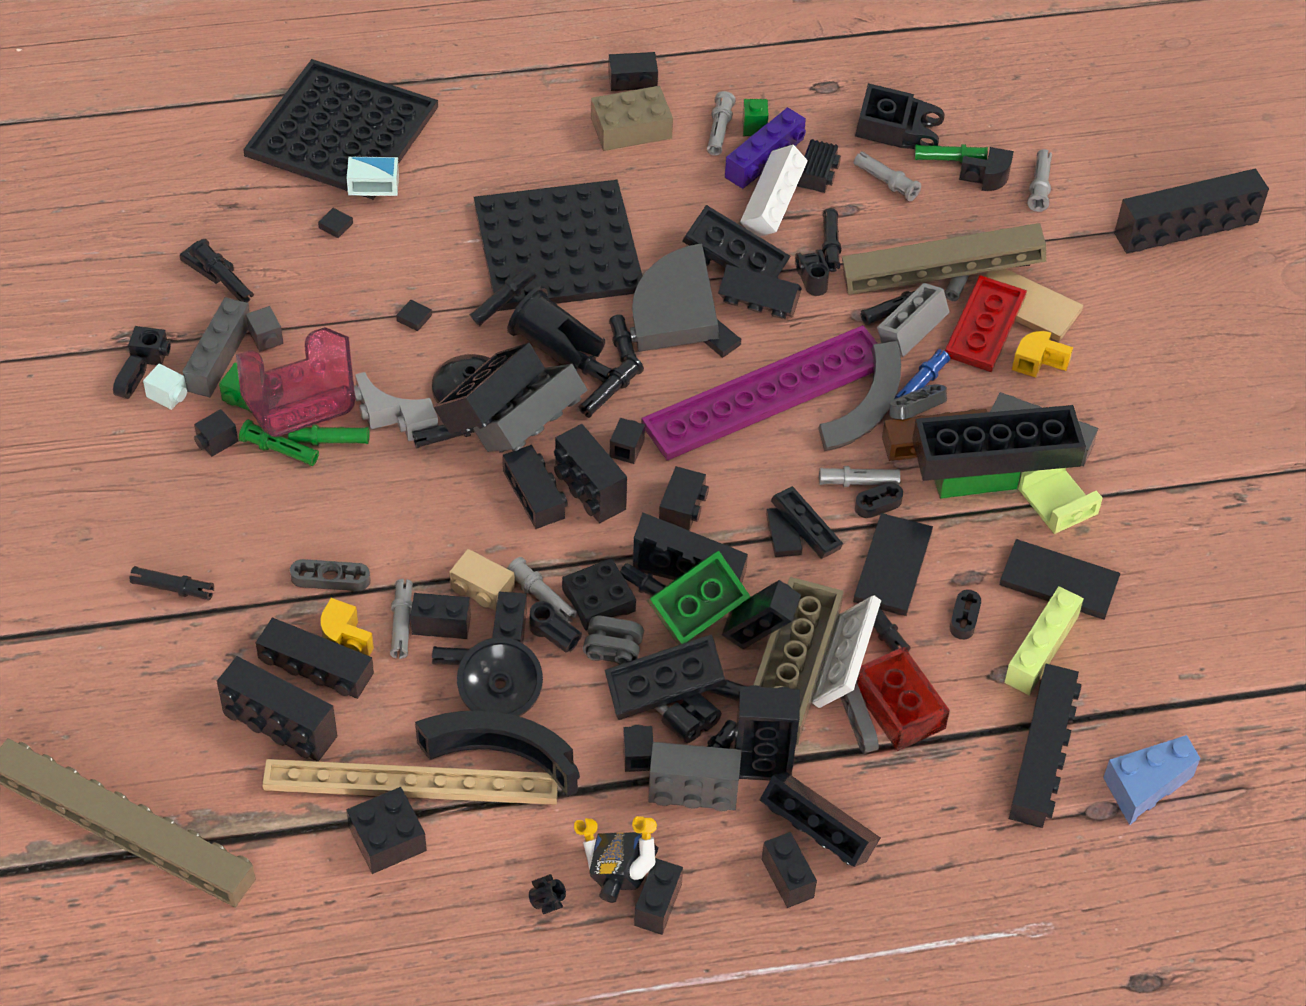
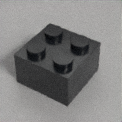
[346,787,427,874]

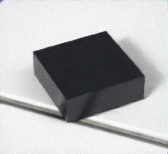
[318,208,353,238]
[396,300,432,331]

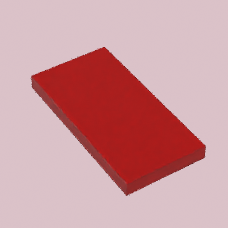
[944,275,1027,372]

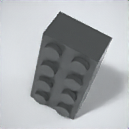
[473,364,588,453]

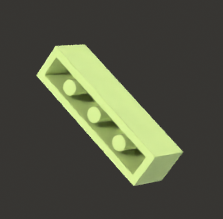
[1004,586,1084,696]

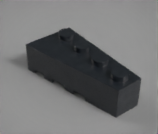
[633,513,748,583]

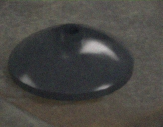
[432,354,490,403]
[457,637,543,716]

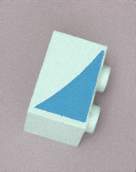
[347,157,399,196]

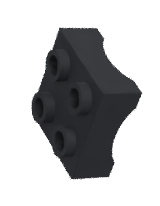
[562,558,636,631]

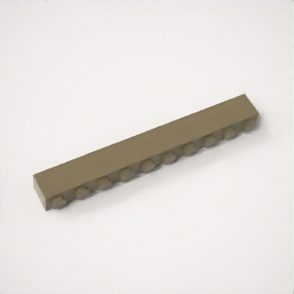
[0,738,256,908]

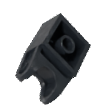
[855,83,945,149]

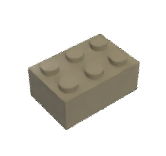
[591,86,673,151]

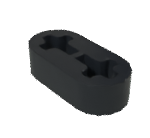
[113,354,147,399]
[855,483,903,518]
[950,590,981,640]

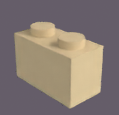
[450,549,515,611]

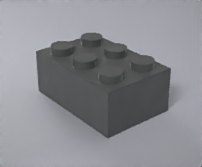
[648,742,741,811]

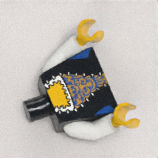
[574,816,659,903]

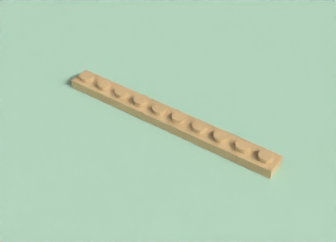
[263,759,558,805]

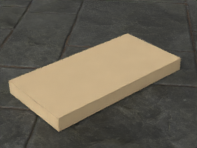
[985,268,1083,342]

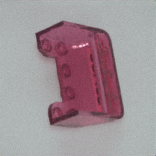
[236,327,355,437]

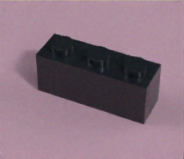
[718,265,802,319]
[502,445,568,529]
[722,580,801,649]

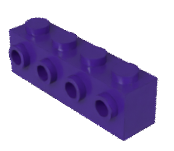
[725,107,806,189]

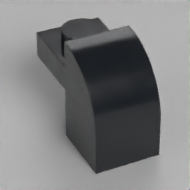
[959,147,1014,191]

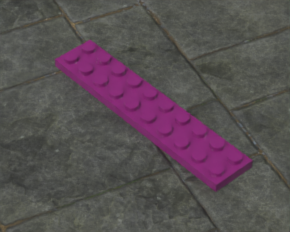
[641,325,878,461]

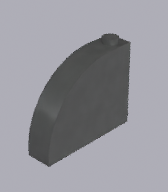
[630,244,719,352]

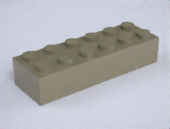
[754,577,844,745]

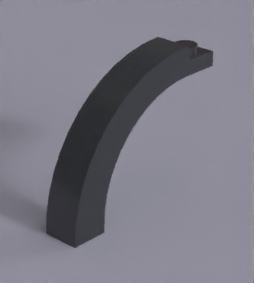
[415,710,580,797]

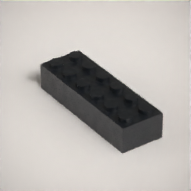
[1114,168,1269,254]
[912,405,1086,481]

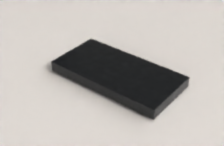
[682,205,791,278]
[853,513,933,616]
[999,539,1121,620]
[605,634,727,720]

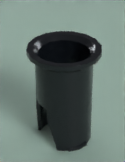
[507,286,605,371]

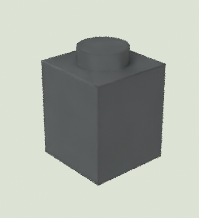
[246,306,284,352]

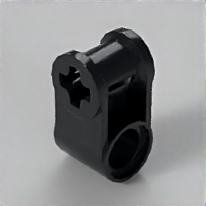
[795,249,829,296]

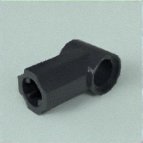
[529,601,582,653]

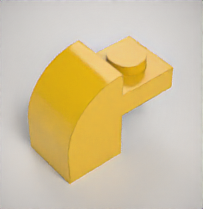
[1012,331,1073,378]
[321,598,374,656]

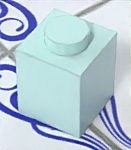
[143,364,188,410]

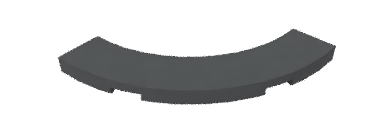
[818,341,901,451]

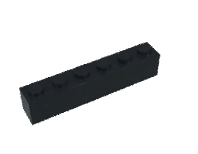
[1008,663,1082,828]

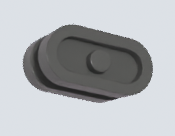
[583,616,644,665]

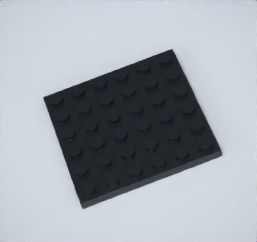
[243,59,438,200]
[474,179,643,311]

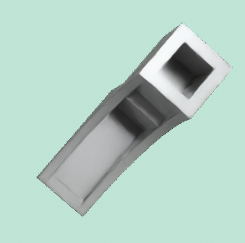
[352,372,438,441]

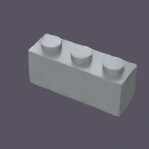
[877,283,950,357]

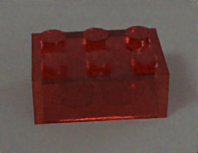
[856,647,950,751]

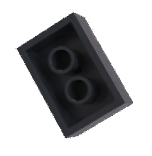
[554,424,627,524]

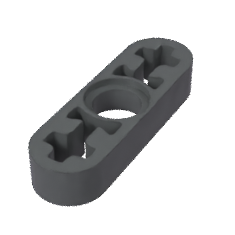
[890,384,947,419]
[290,559,371,591]
[841,682,879,753]

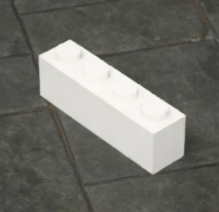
[740,144,808,237]

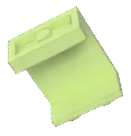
[1018,468,1103,534]

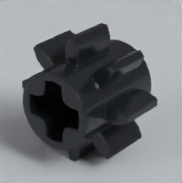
[529,874,566,914]

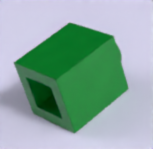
[742,99,769,136]

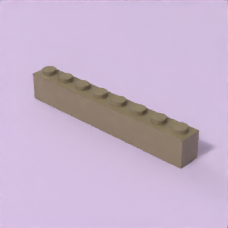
[842,223,1046,295]

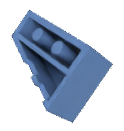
[1103,735,1201,825]

